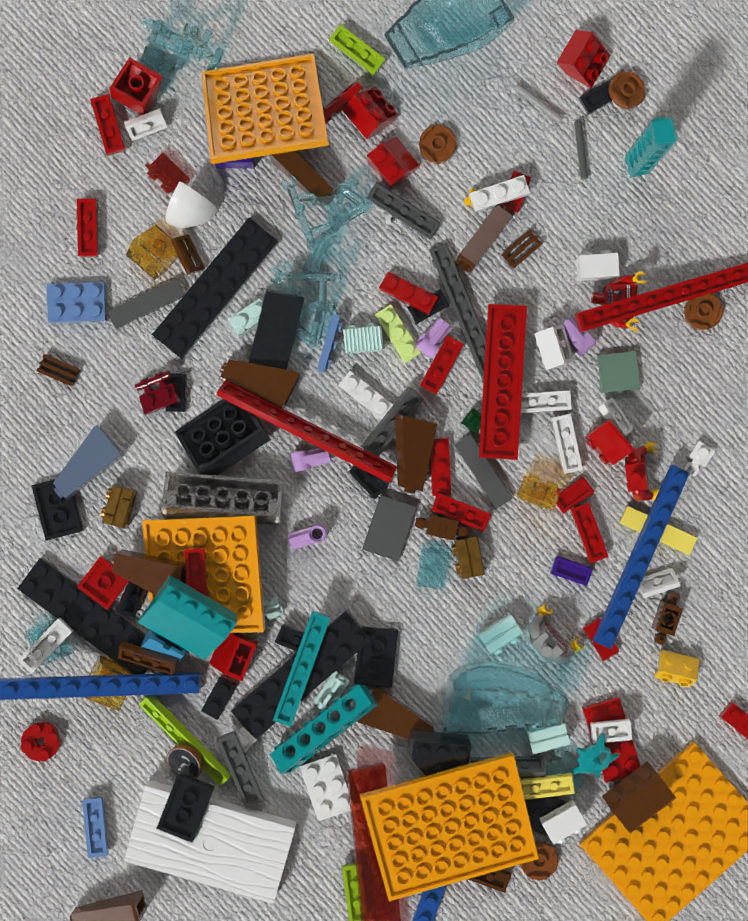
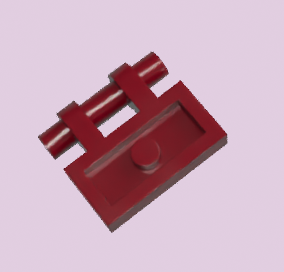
[135,371,181,415]

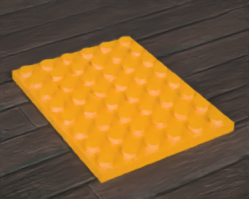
[579,741,748,921]
[360,752,539,901]

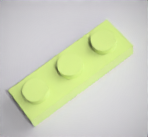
[375,305,421,363]

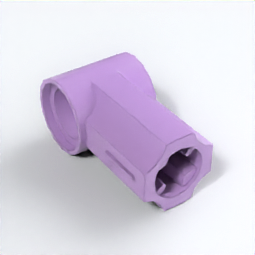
[562,316,596,356]
[415,318,451,358]
[291,448,331,472]
[288,524,327,550]

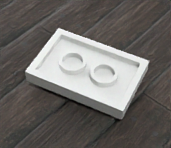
[300,753,355,821]

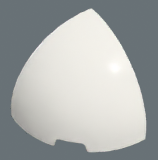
[166,181,218,228]

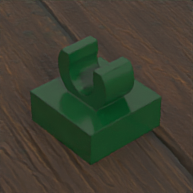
[461,408,481,435]

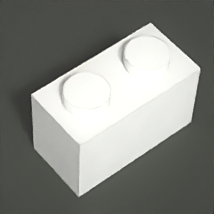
[576,250,620,281]
[535,325,575,370]
[539,799,587,845]

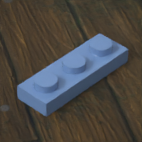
[317,314,343,373]
[82,796,109,858]

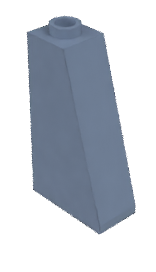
[53,425,123,499]

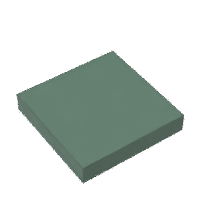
[597,351,640,393]

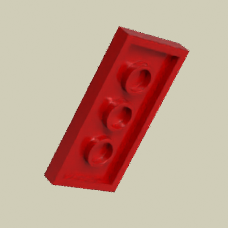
[582,697,640,783]

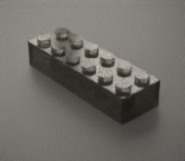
[161,471,283,525]

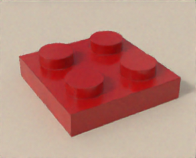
[77,556,129,610]

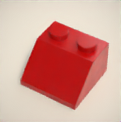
[109,57,163,115]
[367,137,420,190]
[585,420,635,465]

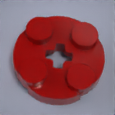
[20,721,61,762]

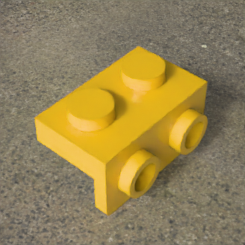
[654,650,699,687]

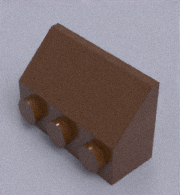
[601,761,676,833]

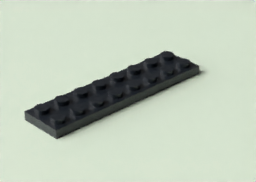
[152,218,279,359]
[17,557,149,674]
[231,610,372,739]

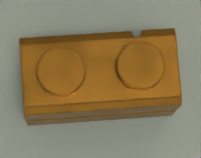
[101,485,138,529]
[451,536,485,579]

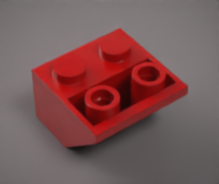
[556,30,611,88]
[342,87,399,139]
[209,633,259,681]

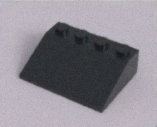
[175,399,271,483]

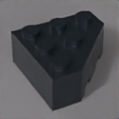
[408,730,472,776]

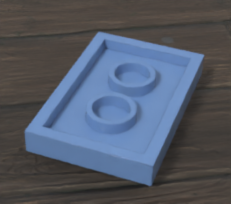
[47,282,107,323]

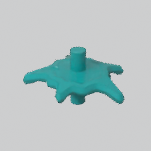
[571,732,619,778]

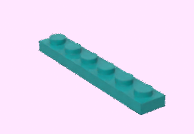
[273,610,331,727]

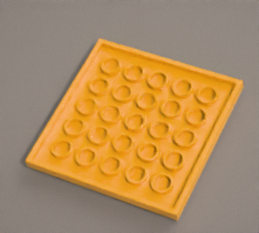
[201,54,329,164]
[142,515,265,633]

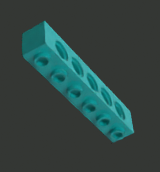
[625,116,677,178]
[270,684,378,774]

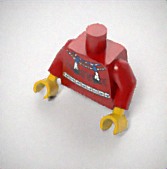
[591,271,647,332]
[625,442,660,501]

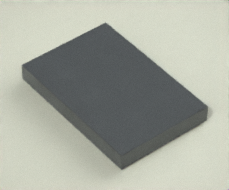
[362,495,416,561]

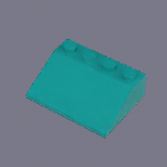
[137,575,237,660]

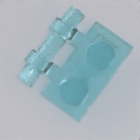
[140,46,177,93]
[545,748,590,797]

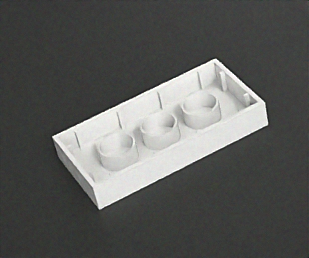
[124,780,296,904]

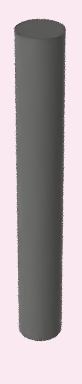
[574,121,588,179]

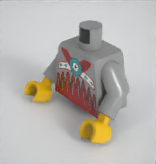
[528,603,585,664]

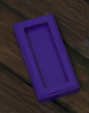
[550,555,593,586]

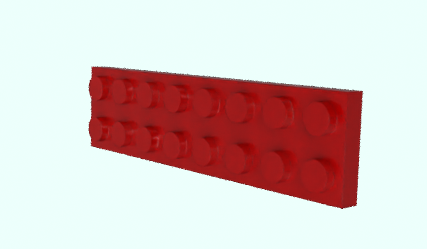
[479,304,527,460]

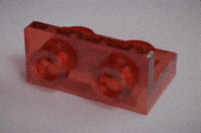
[145,152,191,194]

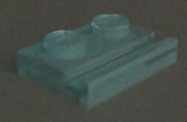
[416,547,449,589]

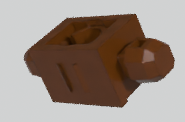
[415,515,469,540]
[651,591,683,645]

